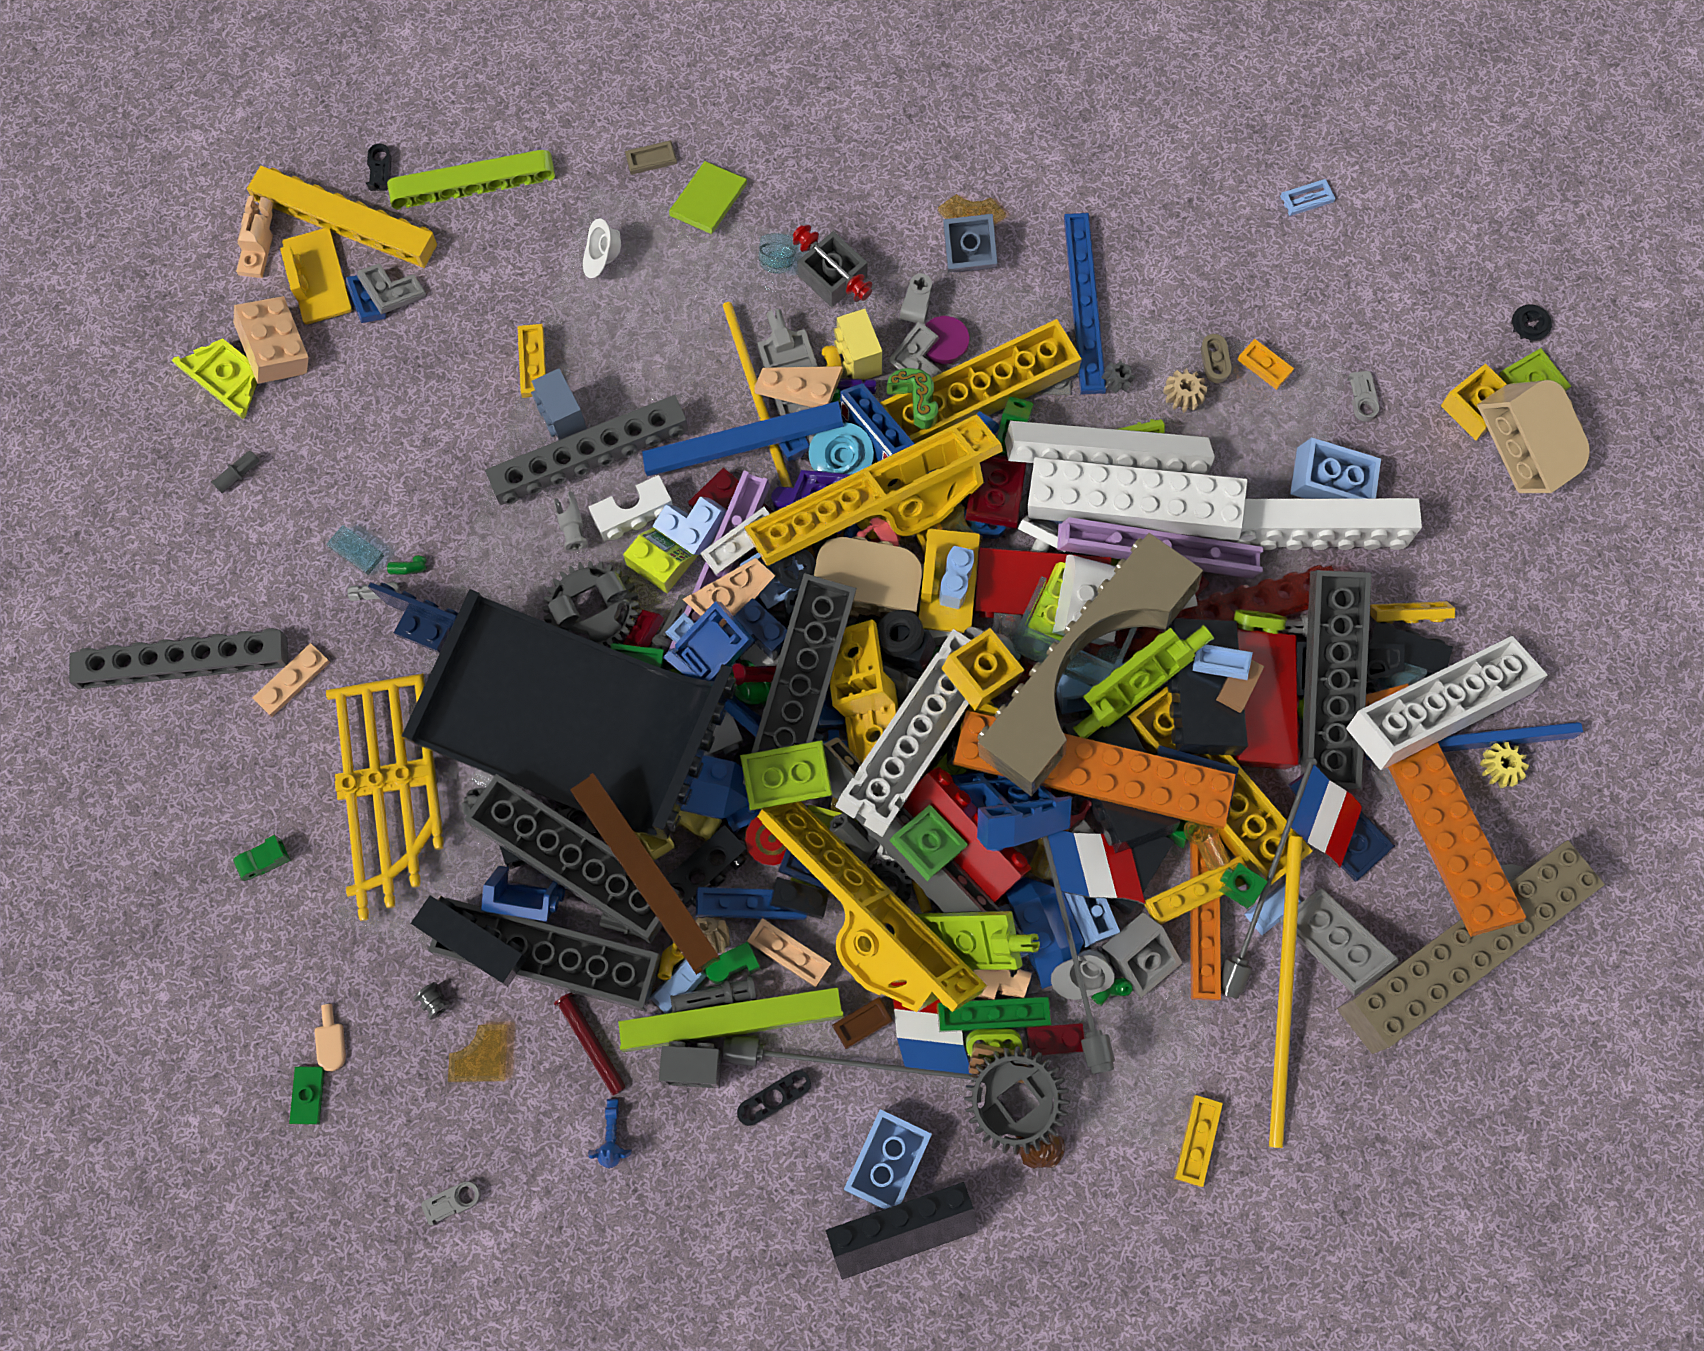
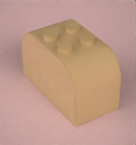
[1477,380,1590,493]
[814,537,922,618]

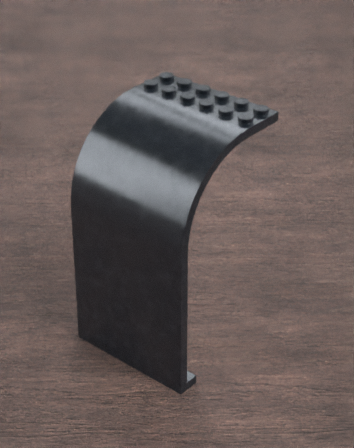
[402,589,737,839]

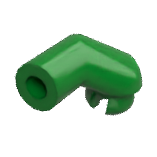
[387,555,427,575]

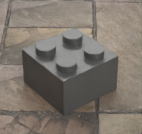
[659,1041,722,1089]

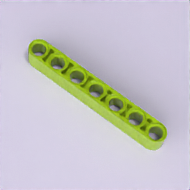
[387,150,555,210]

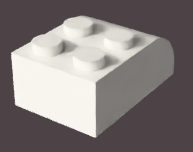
[1052,555,1116,645]

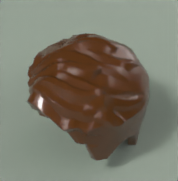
[1015,1134,1065,1169]

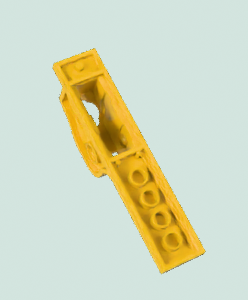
[744,414,1003,566]
[757,801,987,1012]

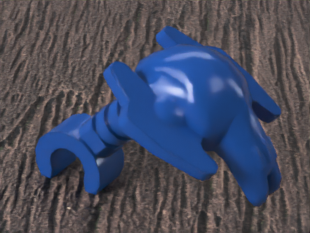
[588,1099,632,1169]

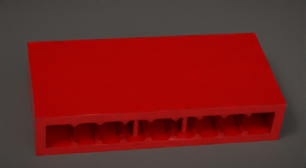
[974,548,1111,620]
[1231,629,1300,770]
[903,767,1032,903]

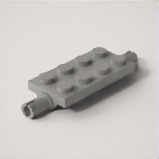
[757,309,817,445]

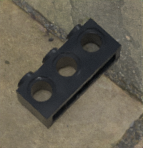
[852,614,937,673]

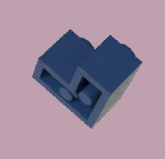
[723,598,787,661]

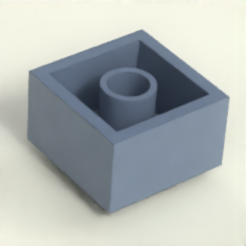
[943,214,997,273]
[531,368,587,440]

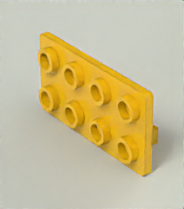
[280,227,352,325]
[919,529,980,633]

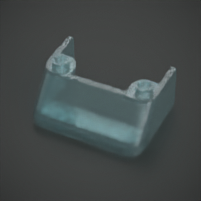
[1012,576,1138,687]

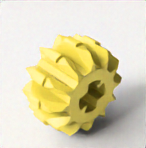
[1480,742,1529,788]

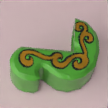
[887,368,938,429]

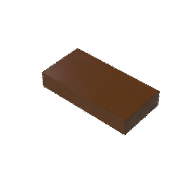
[832,996,894,1050]

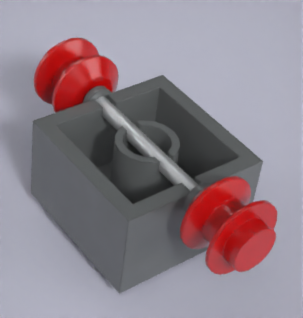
[793,225,872,307]

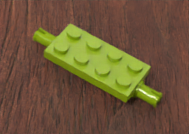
[1073,625,1214,739]
[915,911,1040,970]

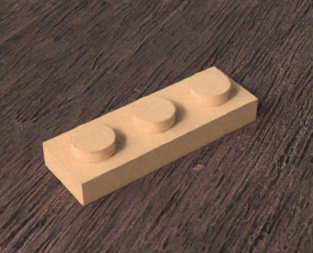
[252,643,330,717]
[747,918,831,988]

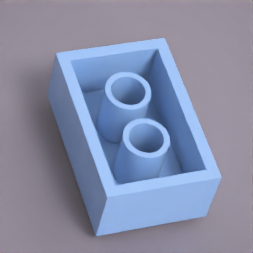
[1290,437,1381,499]
[844,1109,932,1210]

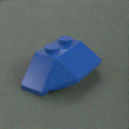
[680,755,749,820]
[1004,877,1084,989]

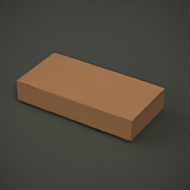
[1216,659,1264,713]

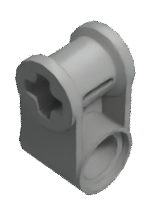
[899,273,932,324]

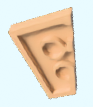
[754,366,843,408]
[683,558,775,627]

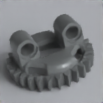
[542,561,640,647]
[964,1047,1070,1155]

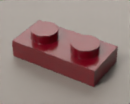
[1026,1023,1084,1057]

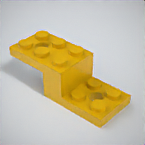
[830,619,899,763]

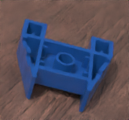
[951,773,1072,851]

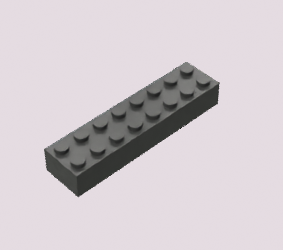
[1301,570,1372,789]
[743,573,857,786]
[464,774,682,944]
[428,898,661,1012]

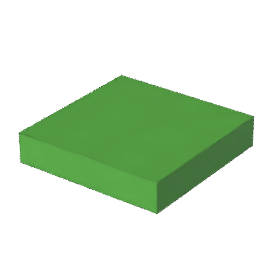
[889,805,968,881]

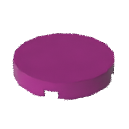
[925,316,970,364]

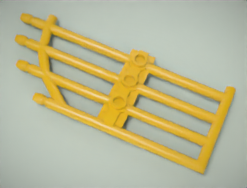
[326,673,444,921]

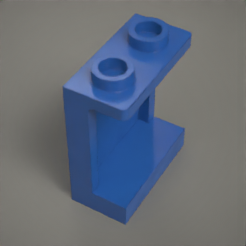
[481,865,566,921]

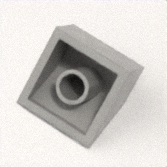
[1102,913,1182,998]

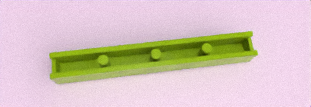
[618,988,844,1053]

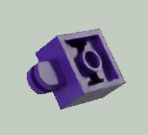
[771,470,850,534]

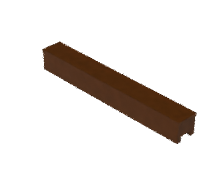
[570,773,721,975]

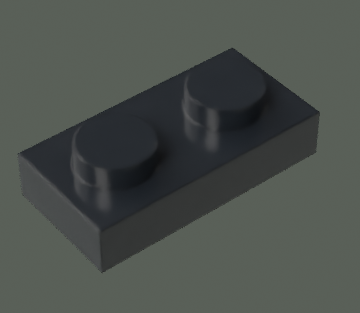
[769,877,830,919]

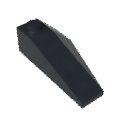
[1296,642,1405,695]

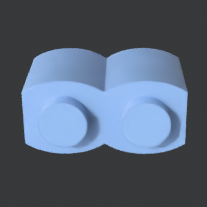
[939,546,974,609]

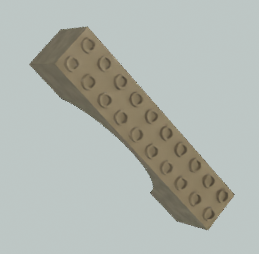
[977,533,1203,797]
[1337,840,1605,1054]

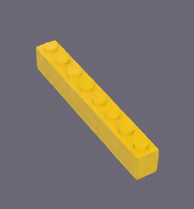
[247,165,438,268]

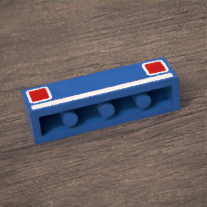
[840,383,914,461]

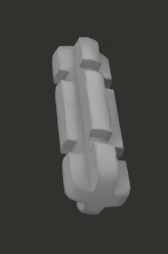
[347,582,400,601]

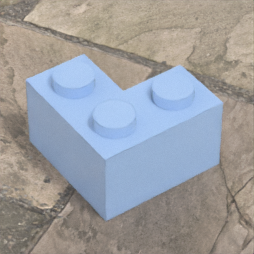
[653,497,727,555]

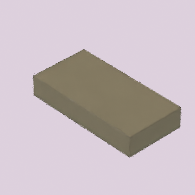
[625,140,677,175]

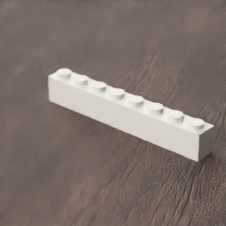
[1005,421,1215,475]

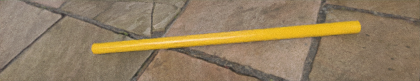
[1269,836,1303,1148]

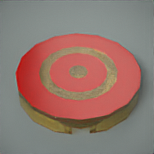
[744,814,786,866]

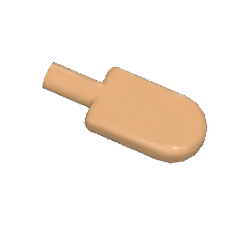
[315,1004,346,1071]

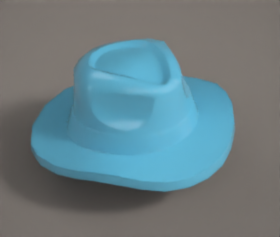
[809,423,874,475]

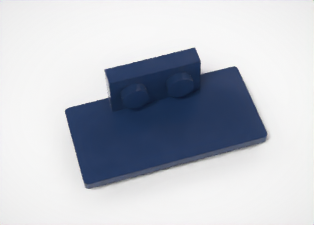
[368,582,458,653]

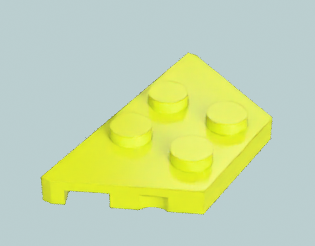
[172,339,257,419]

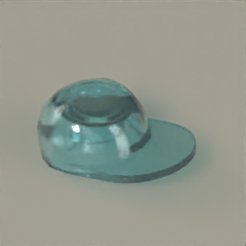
[758,233,797,274]

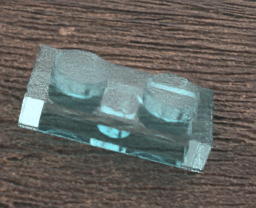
[326,525,384,575]

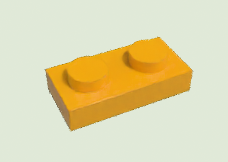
[1237,339,1294,390]

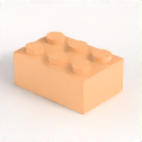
[233,296,309,384]

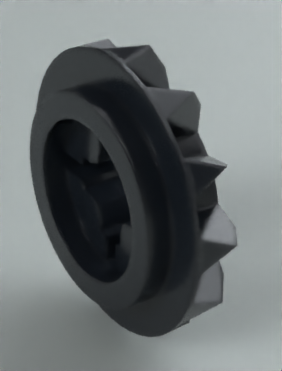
[1510,304,1552,343]
[774,549,816,589]

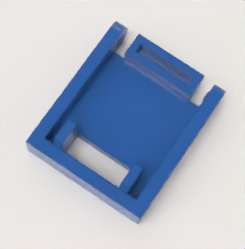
[675,601,755,681]

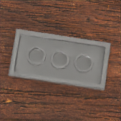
[1280,888,1398,995]

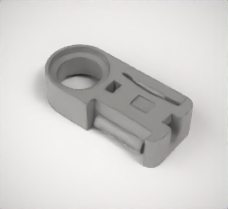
[1347,371,1379,422]
[421,1182,481,1225]

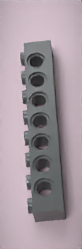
[485,395,689,506]
[69,628,288,690]

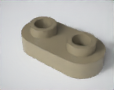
[1200,334,1232,383]

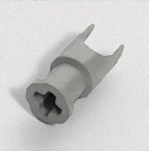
[554,491,588,551]

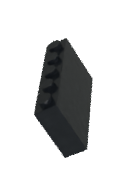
[1164,618,1248,756]
[1062,713,1181,853]
[825,1182,978,1280]

